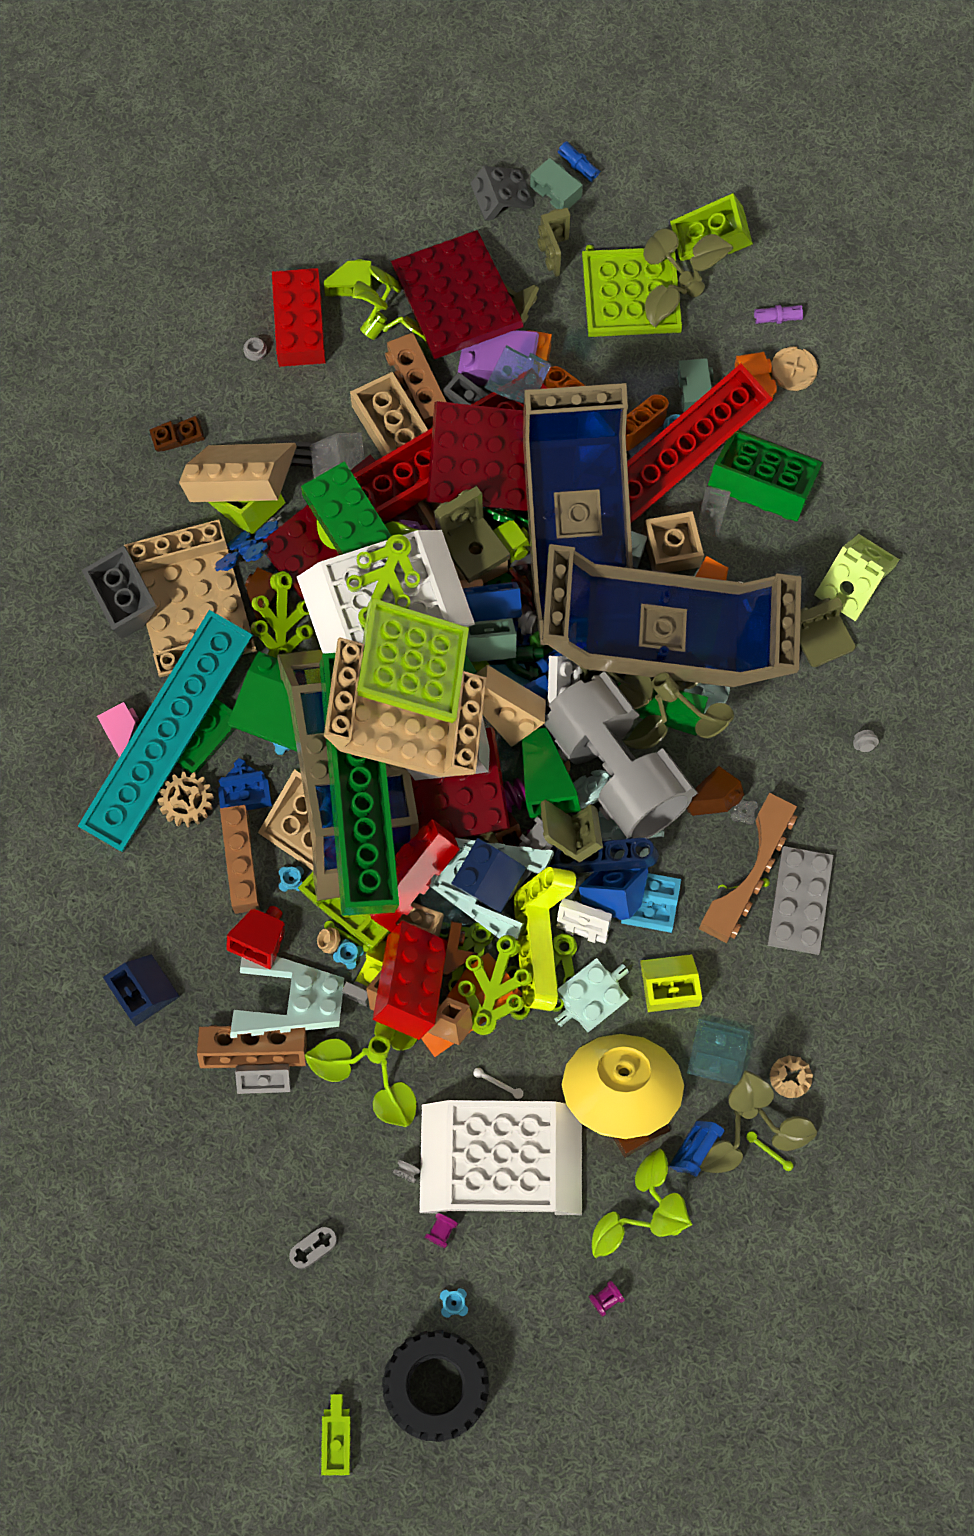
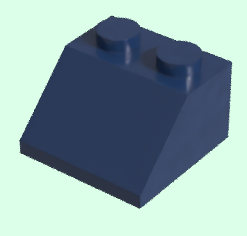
[451,838,527,913]

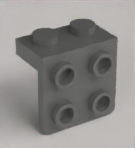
[470,166,534,221]

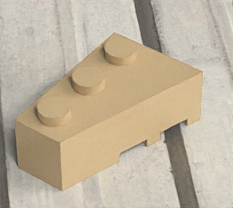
[476,665,546,747]

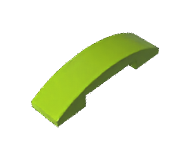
[298,872,390,949]

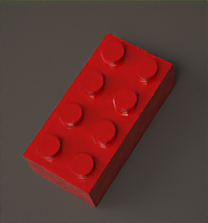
[272,268,326,367]
[372,920,448,1040]

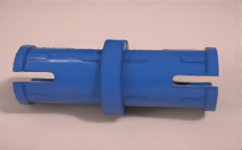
[558,141,600,182]

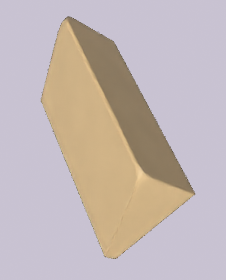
[396,902,444,937]

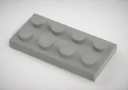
[767,846,833,955]

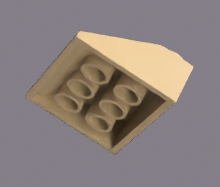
[179,443,297,502]
[258,768,337,870]

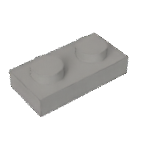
[235,1064,291,1094]

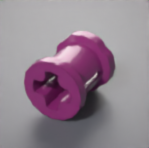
[424,1213,458,1249]
[588,1280,625,1317]

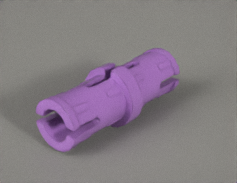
[754,305,803,324]

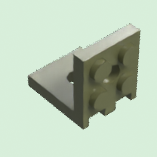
[434,486,510,583]

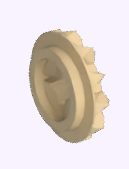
[770,1055,813,1098]

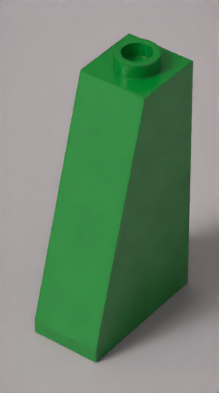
[617,682,708,736]
[522,728,581,818]

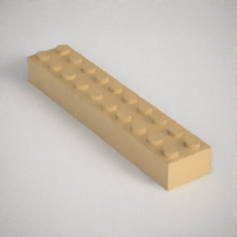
[350,372,508,584]

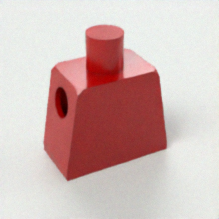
[227,906,285,970]

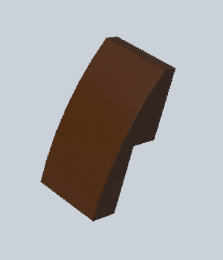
[149,416,205,452]

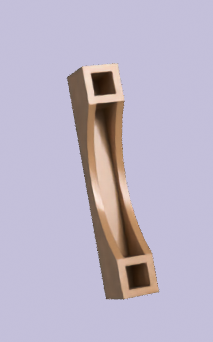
[699,793,798,943]

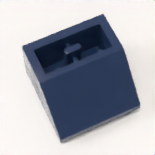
[103,954,180,1026]

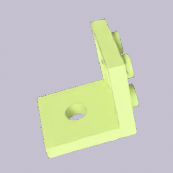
[814,534,900,621]

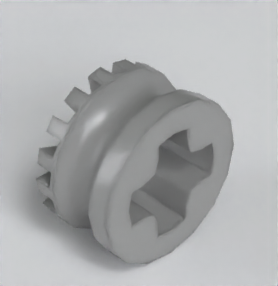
[393,1160,420,1183]

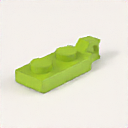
[321,1394,351,1475]

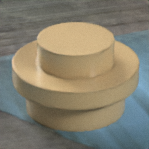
[317,927,341,954]

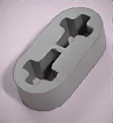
[289,1227,337,1269]

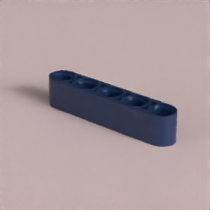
[548,838,659,873]

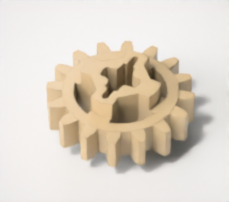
[158,772,214,827]

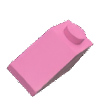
[97,702,140,757]

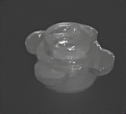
[730,800,758,825]

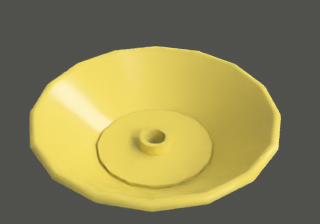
[562,1034,684,1139]

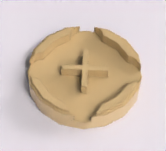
[771,347,818,391]

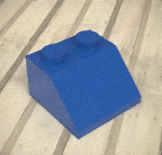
[579,867,648,920]

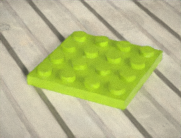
[582,248,682,337]
[357,598,469,723]

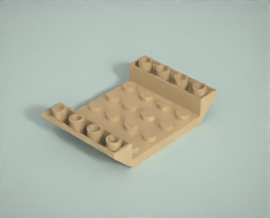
[124,519,256,677]
[324,637,486,777]

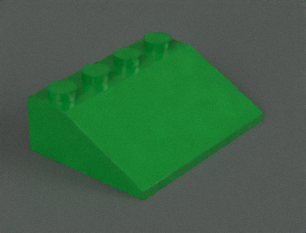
[707,431,823,522]
[228,651,325,752]

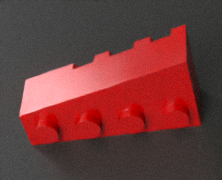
[370,819,460,932]

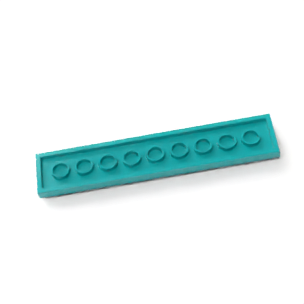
[78,610,253,852]

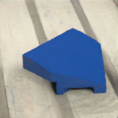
[218,758,272,810]

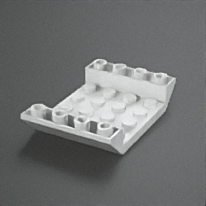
[297,530,475,653]
[420,1100,582,1215]

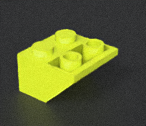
[640,954,702,1012]

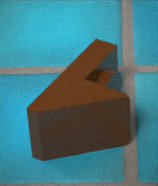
[443,922,478,977]

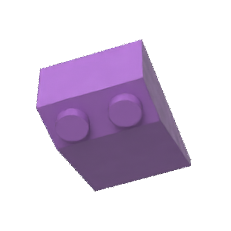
[458,330,539,386]

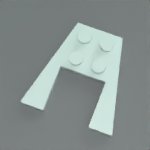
[429,838,554,946]
[230,956,344,1038]

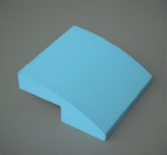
[621,873,681,933]

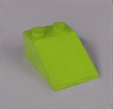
[670,193,752,261]
[208,493,286,534]

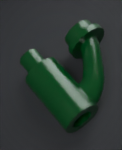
[503,645,544,682]

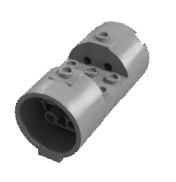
[544,671,698,839]

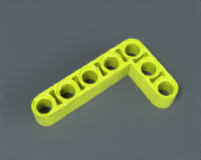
[514,867,576,1011]

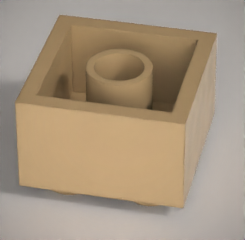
[642,511,704,573]

